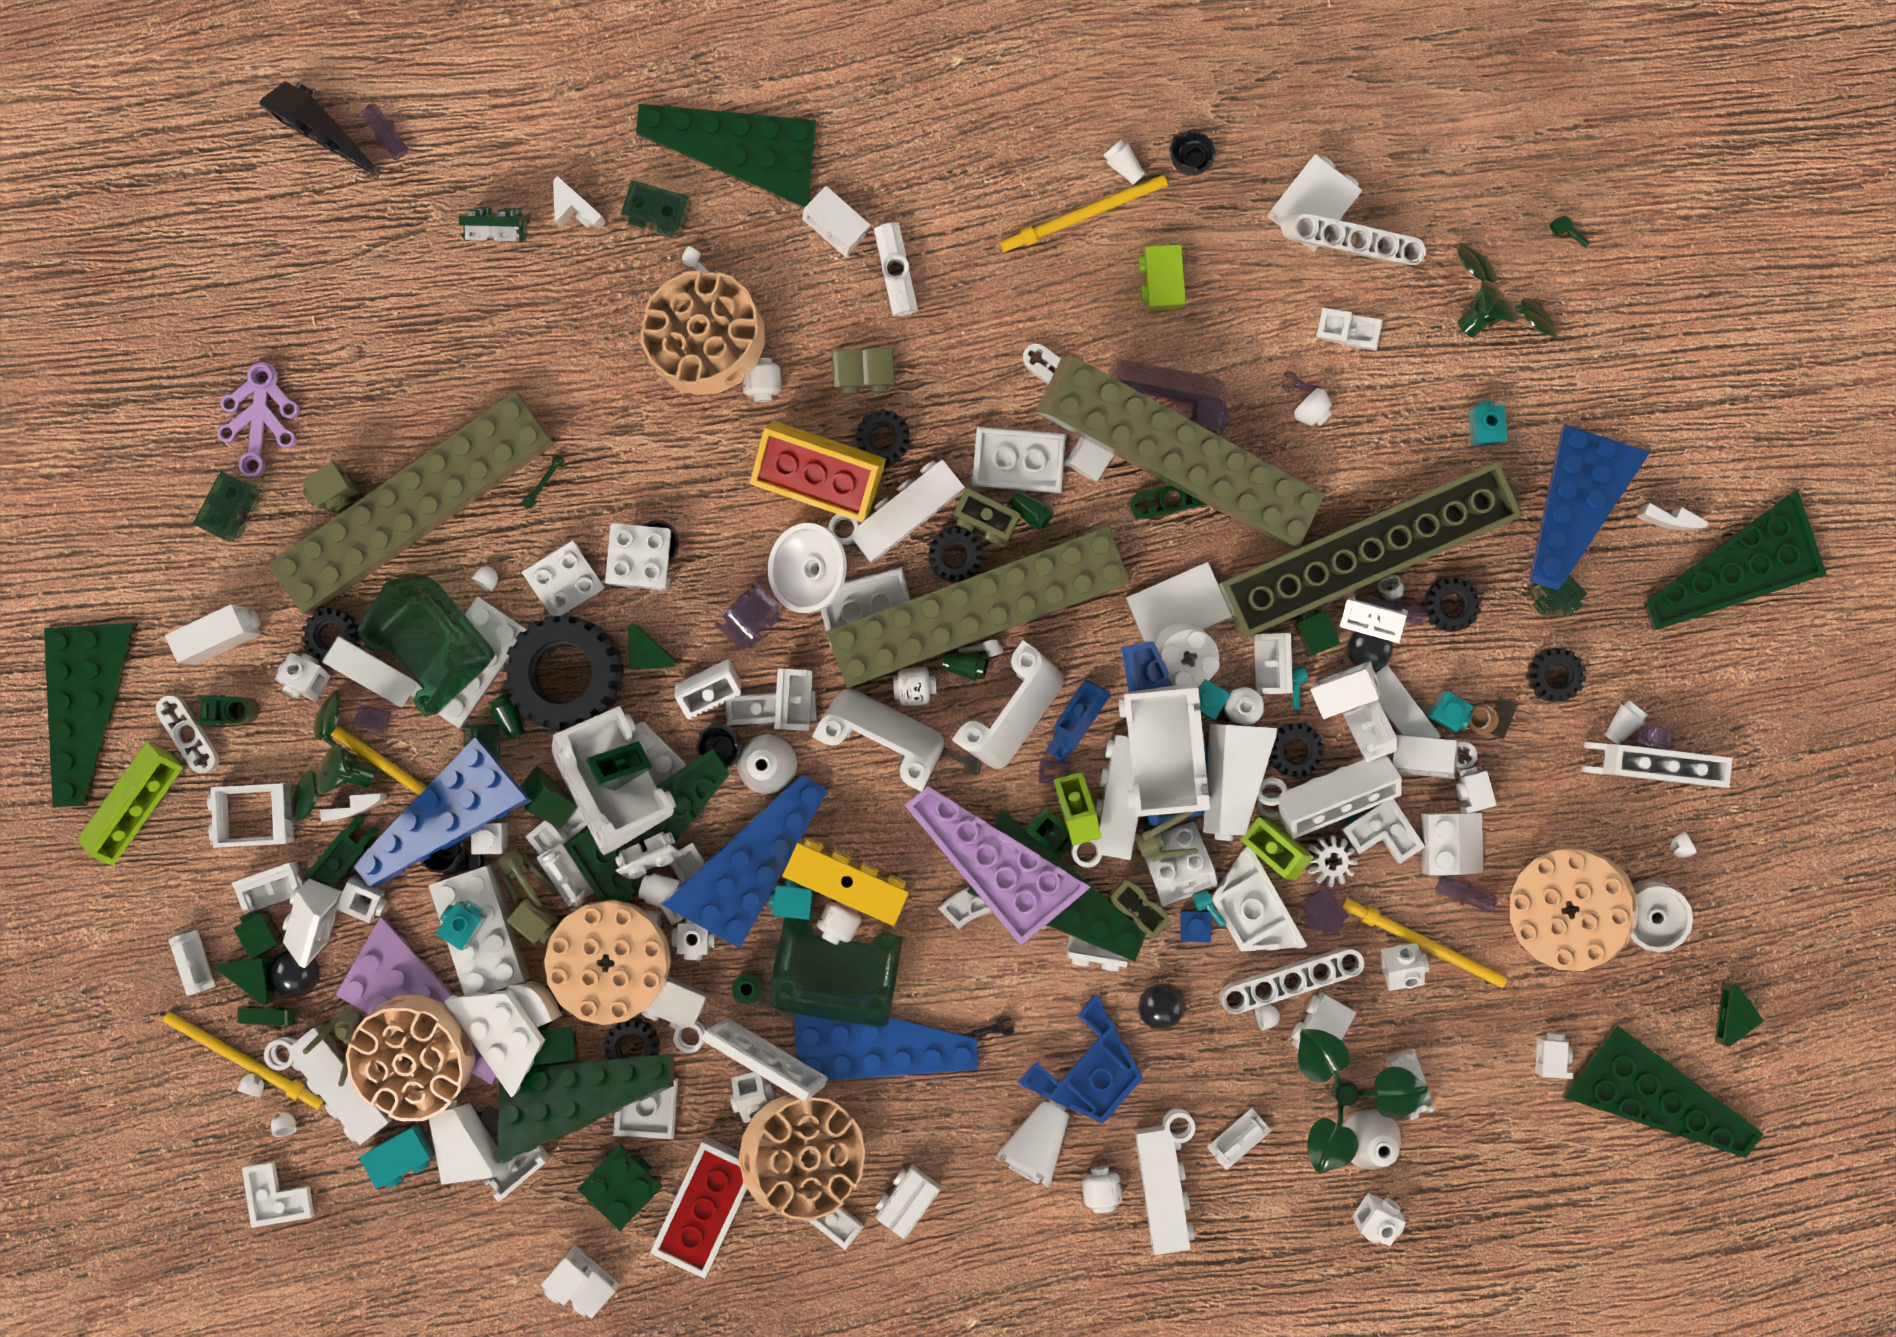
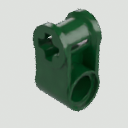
[197,695,259,725]

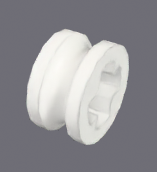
[1456,742,1477,769]

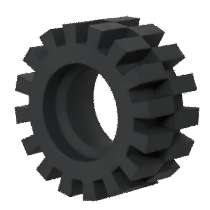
[856,409,910,466]
[928,527,982,583]
[1423,577,1482,632]
[301,608,361,661]
[1526,648,1586,702]
[1269,723,1324,777]
[603,1018,660,1060]

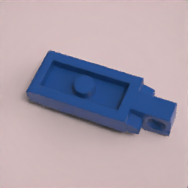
[1046,679,1111,762]

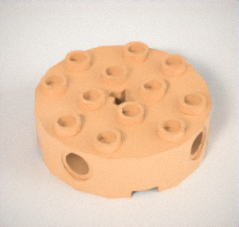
[641,270,765,395]
[1510,848,1638,971]
[544,899,671,1025]
[346,995,475,1121]
[739,1094,866,1221]

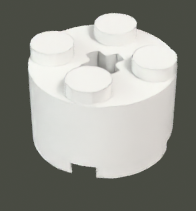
[1155,622,1220,687]

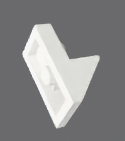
[553,176,606,231]

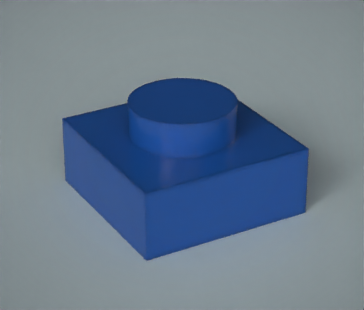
[1180,911,1211,942]

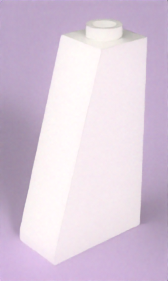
[1203,724,1277,841]

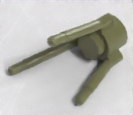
[1135,811,1198,862]
[497,848,560,910]
[303,1009,364,1087]

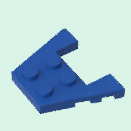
[1017,995,1143,1124]

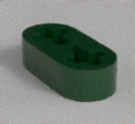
[237,1006,295,1025]

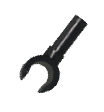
[443,853,484,876]
[972,1017,1015,1037]

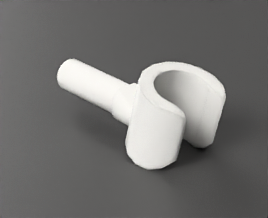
[682,246,709,273]
[959,639,1003,658]

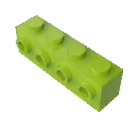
[77,741,183,866]

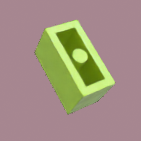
[1138,244,1186,312]
[1053,772,1102,846]
[1240,817,1314,880]

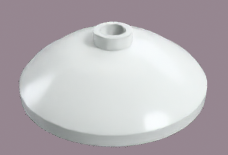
[768,523,847,613]

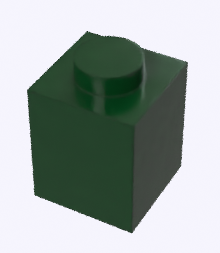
[1294,608,1340,657]
[233,910,284,959]

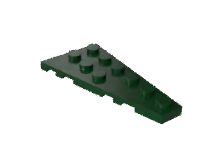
[498,1054,674,1164]

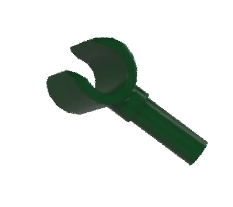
[1549,216,1590,248]

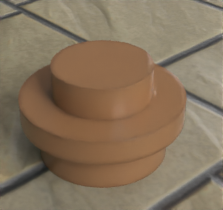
[1469,704,1499,734]

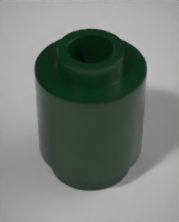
[732,971,764,1004]

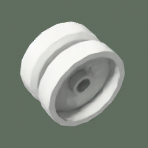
[1630,880,1693,952]

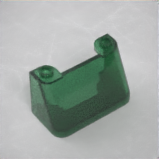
[356,576,495,717]
[770,917,903,1027]

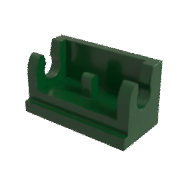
[531,1026,580,1068]

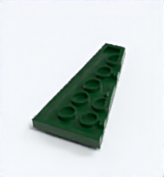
[636,104,817,209]
[1643,490,1827,631]
[44,623,137,808]
[564,748,731,903]
[967,809,1146,962]
[1561,1024,1763,1158]

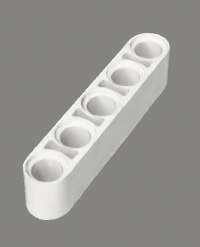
[1281,213,1426,265]
[1219,947,1365,1014]

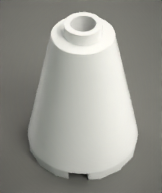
[737,734,797,794]
[995,1100,1069,1188]
[1344,1109,1401,1170]

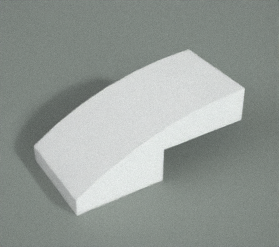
[1316,308,1383,351]
[1636,503,1709,531]
[320,793,387,822]
[525,808,587,855]

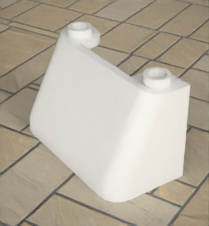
[952,640,1064,769]
[1119,683,1210,817]
[812,689,944,792]
[552,706,676,855]

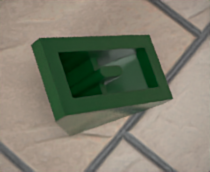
[628,623,680,670]
[586,741,652,791]
[520,766,578,828]
[1024,806,1072,859]
[216,956,275,1006]
[1714,983,1764,1047]

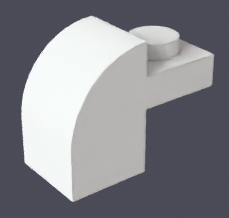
[506,981,562,1027]

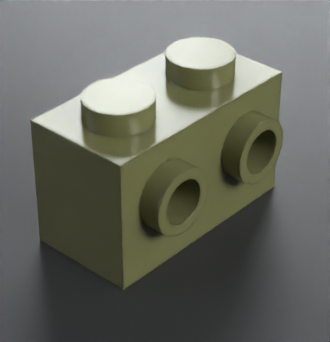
[301,462,363,513]
[953,487,1020,545]

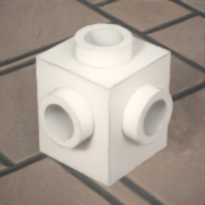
[275,653,331,702]
[672,918,716,960]
[1381,943,1429,991]
[730,1072,776,1123]
[1352,1193,1406,1246]

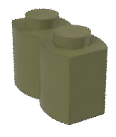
[832,348,895,395]
[1108,879,1170,937]
[507,898,560,945]

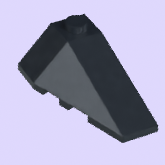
[259,81,381,178]

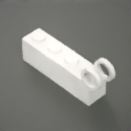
[828,459,965,564]
[1071,735,1138,867]
[1581,742,1733,788]
[1257,755,1402,839]
[602,955,709,1053]
[264,1024,394,1145]
[1134,1108,1195,1255]

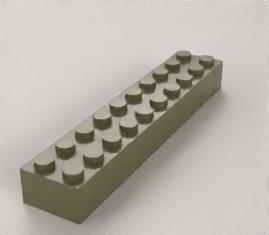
[1035,356,1325,549]
[268,391,555,616]
[1218,461,1522,639]
[826,527,1130,689]

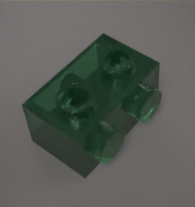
[621,180,692,238]
[193,471,261,543]
[1526,574,1587,618]

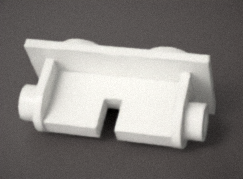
[615,832,682,879]
[536,842,594,907]
[168,929,216,996]
[1207,1108,1272,1170]

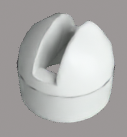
[472,566,498,592]
[1378,575,1404,601]
[1670,832,1697,858]
[1255,1005,1280,1031]
[237,1073,264,1098]
[271,1111,297,1137]

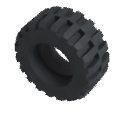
[503,615,624,730]

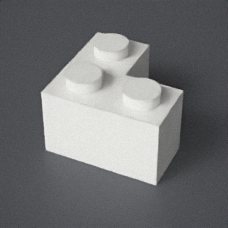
[541,1245,620,1319]

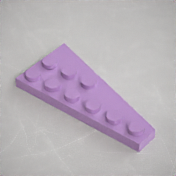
[905,786,1091,946]
[336,916,497,1085]

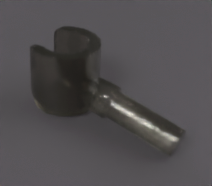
[941,747,981,775]

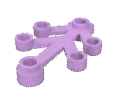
[217,362,300,478]

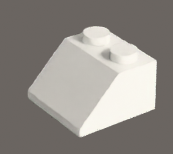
[1421,813,1483,875]
[283,879,342,968]

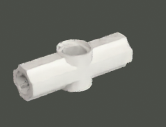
[874,223,918,317]

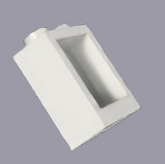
[207,783,294,848]

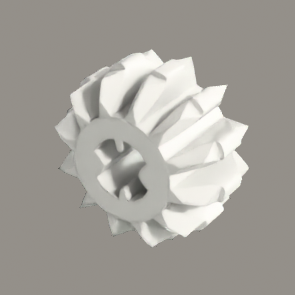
[1307,835,1358,887]

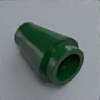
[1008,490,1054,531]
[943,652,988,681]
[488,693,525,739]

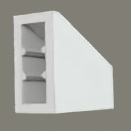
[429,1100,509,1185]

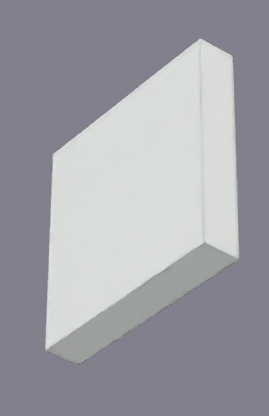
[613,1077,679,1139]

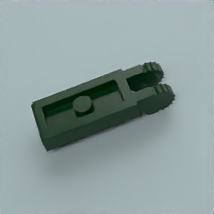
[303,814,380,888]

